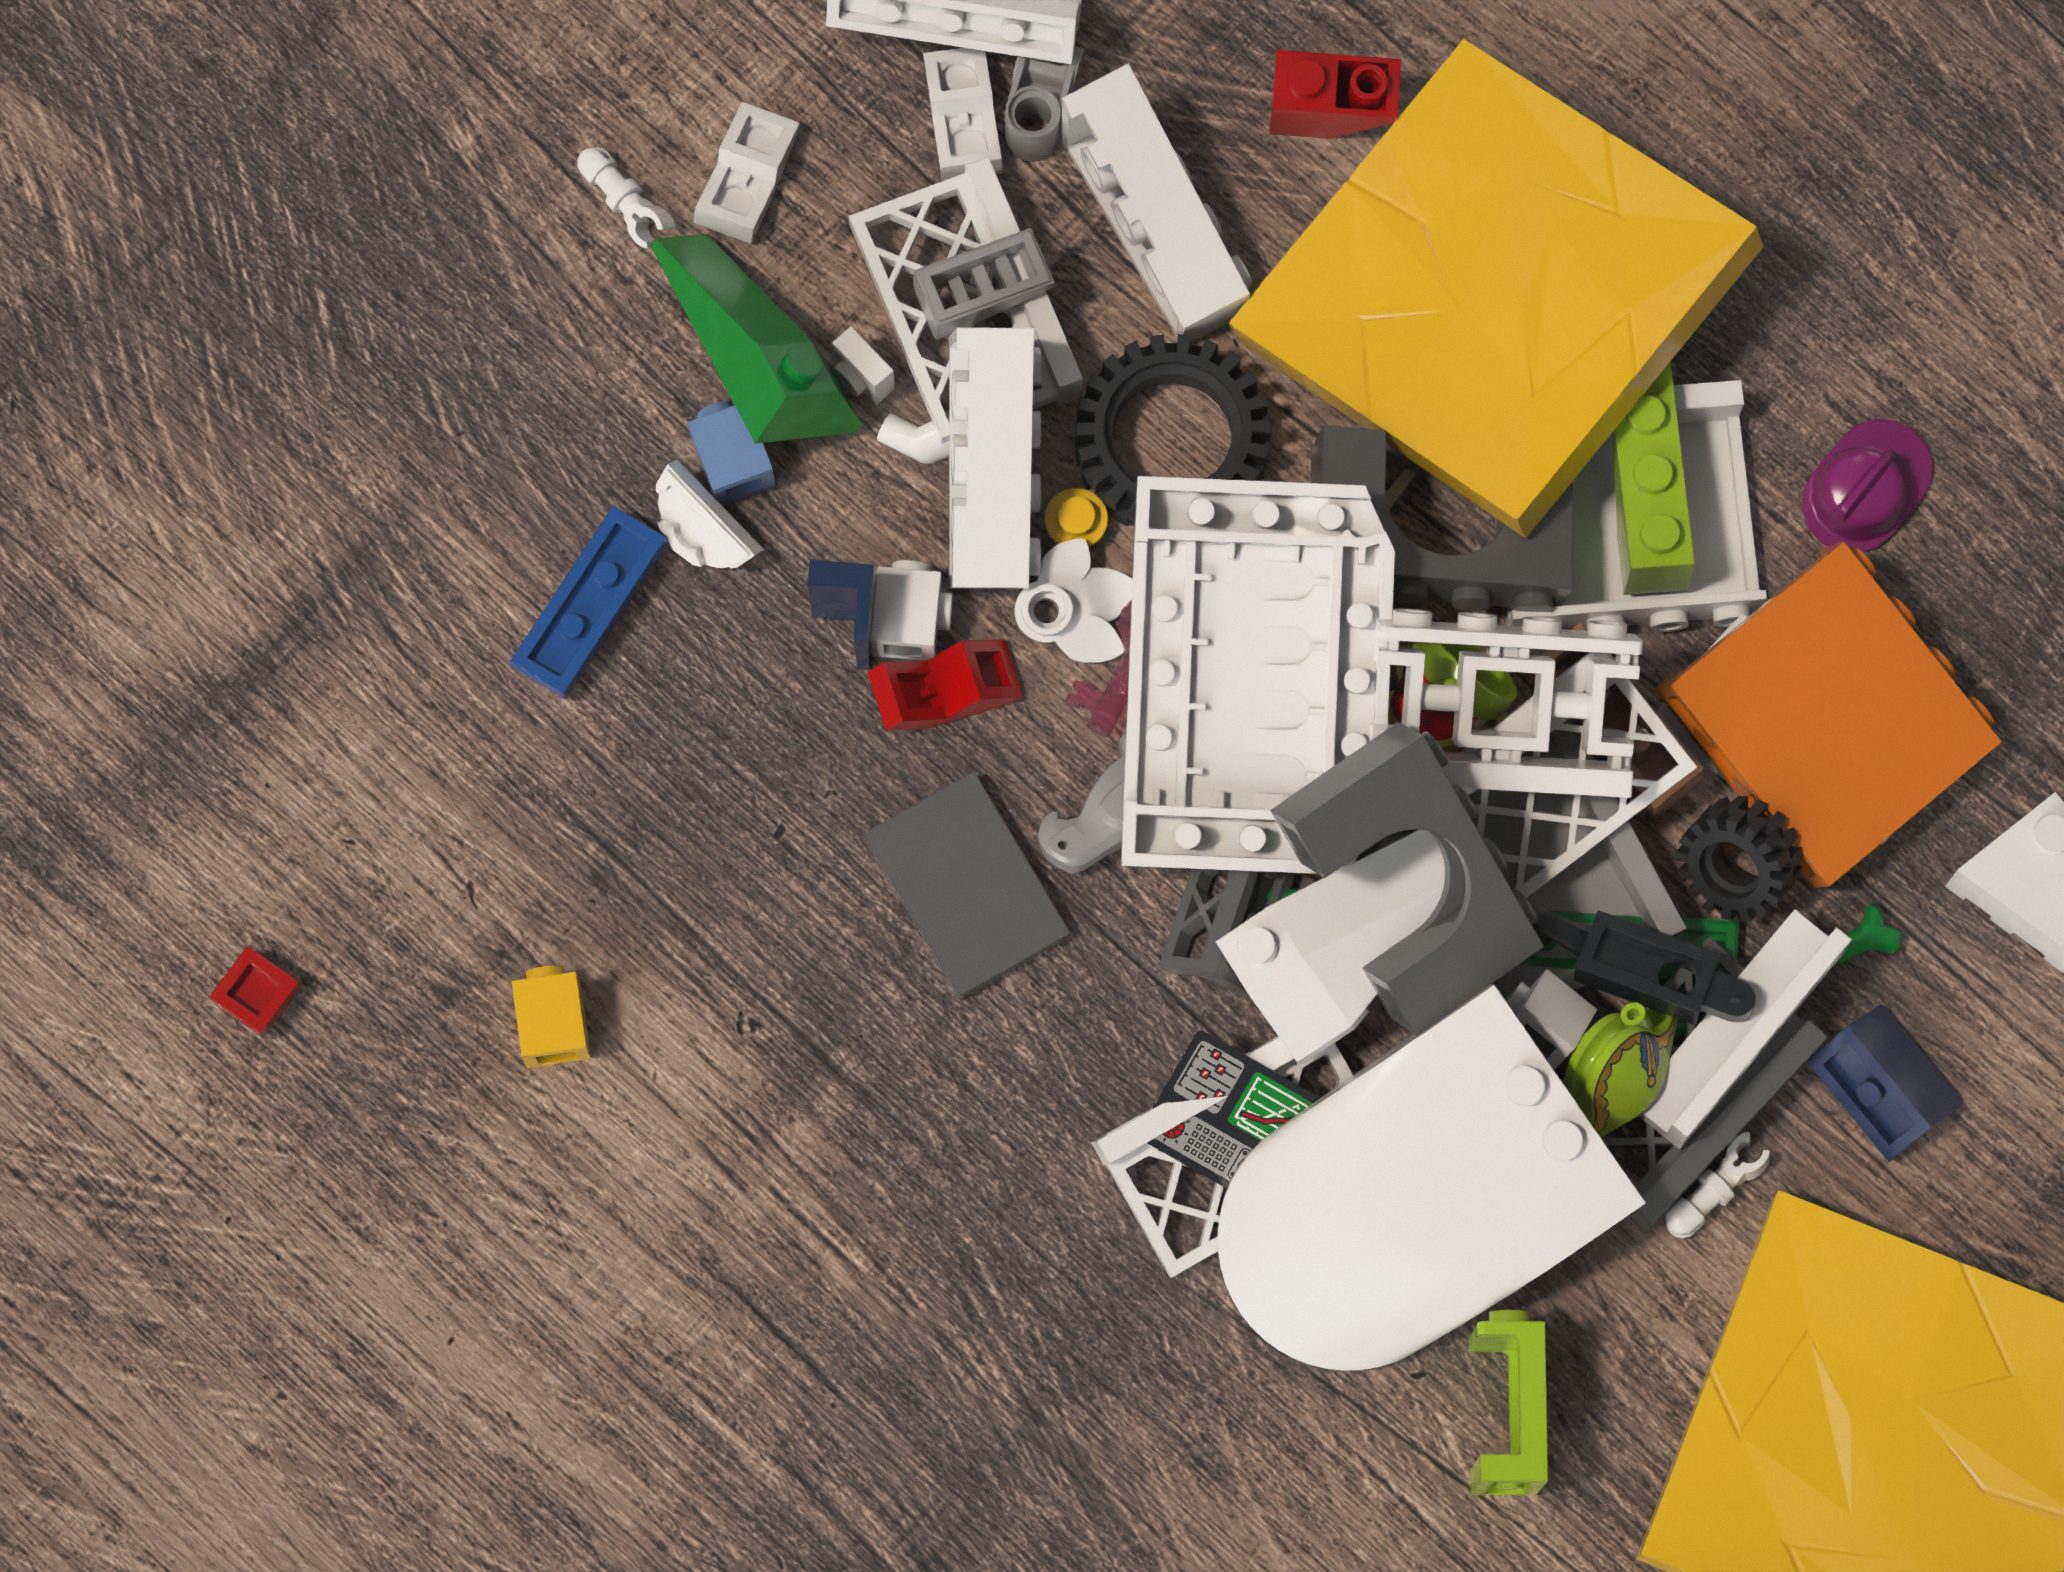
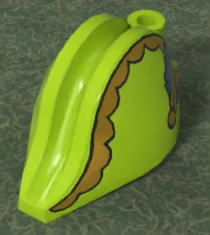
[1563,1002,1677,1138]

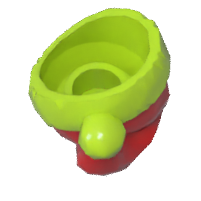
[1390,642,1518,741]

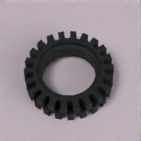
[1075,334,1271,526]

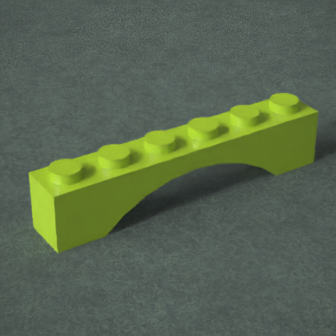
[1611,361,1695,595]

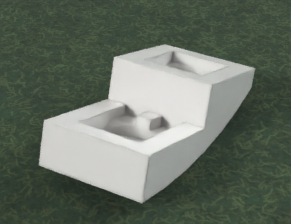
[923,48,1003,181]
[693,102,800,244]

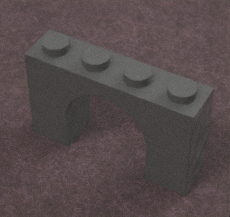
[1311,425,1573,612]
[1270,722,1544,1035]

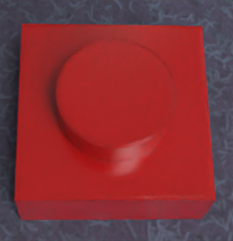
[209,946,302,1038]

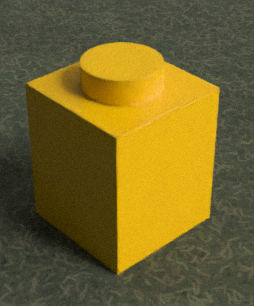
[512,965,591,1068]

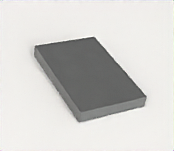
[863,771,1070,1000]

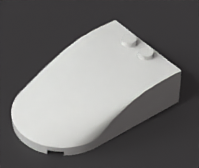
[1217,984,1645,1370]

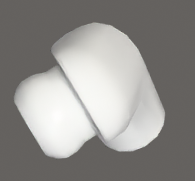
[877,411,949,464]

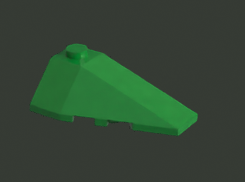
[651,234,862,444]

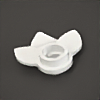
[1014,538,1133,663]

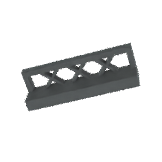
[1159,869,1295,996]

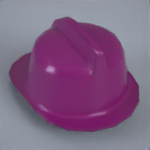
[1802,419,1933,552]

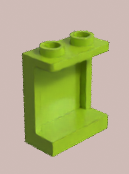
[1469,1310,1548,1496]

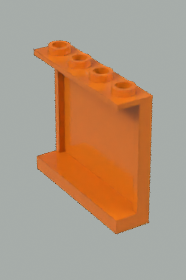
[1654,541,2002,889]

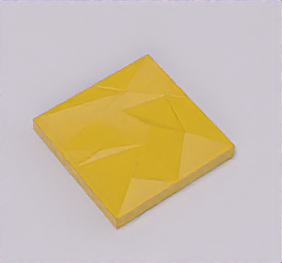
[1229,39,1764,538]
[1636,1190,2064,1572]

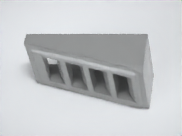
[913,228,1055,340]

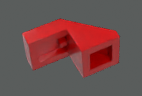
[867,639,1024,731]

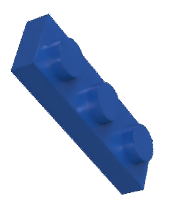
[510,506,668,700]

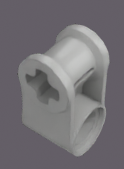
[1005,46,1086,161]

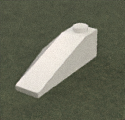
[1216,830,1445,1065]

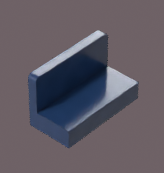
[807,559,876,670]
[1807,1005,1963,1162]

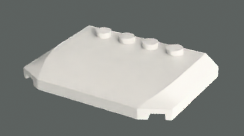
[1121,476,1395,874]

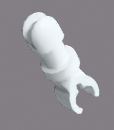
[577,147,675,248]
[1666,1132,1770,1238]

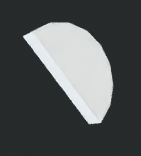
[656,459,764,569]

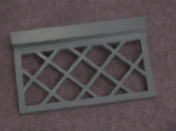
[1601,937,1827,1233]

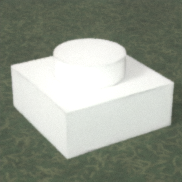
[832,326,895,405]

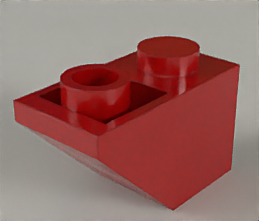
[1269,50,1401,139]

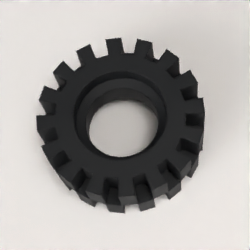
[1676,796,1803,922]

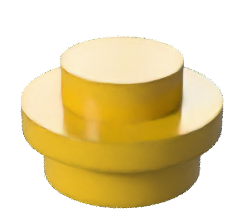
[1045,488,1108,548]

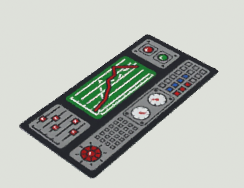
[1147,1030,1320,1189]

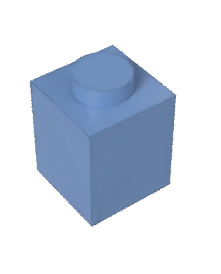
[687,401,776,506]

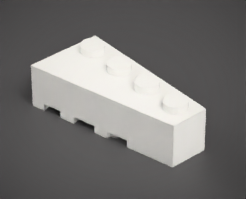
[1062,63,1253,343]
[949,327,1041,589]
[1945,792,2064,973]

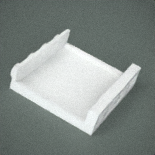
[1495,380,1767,632]

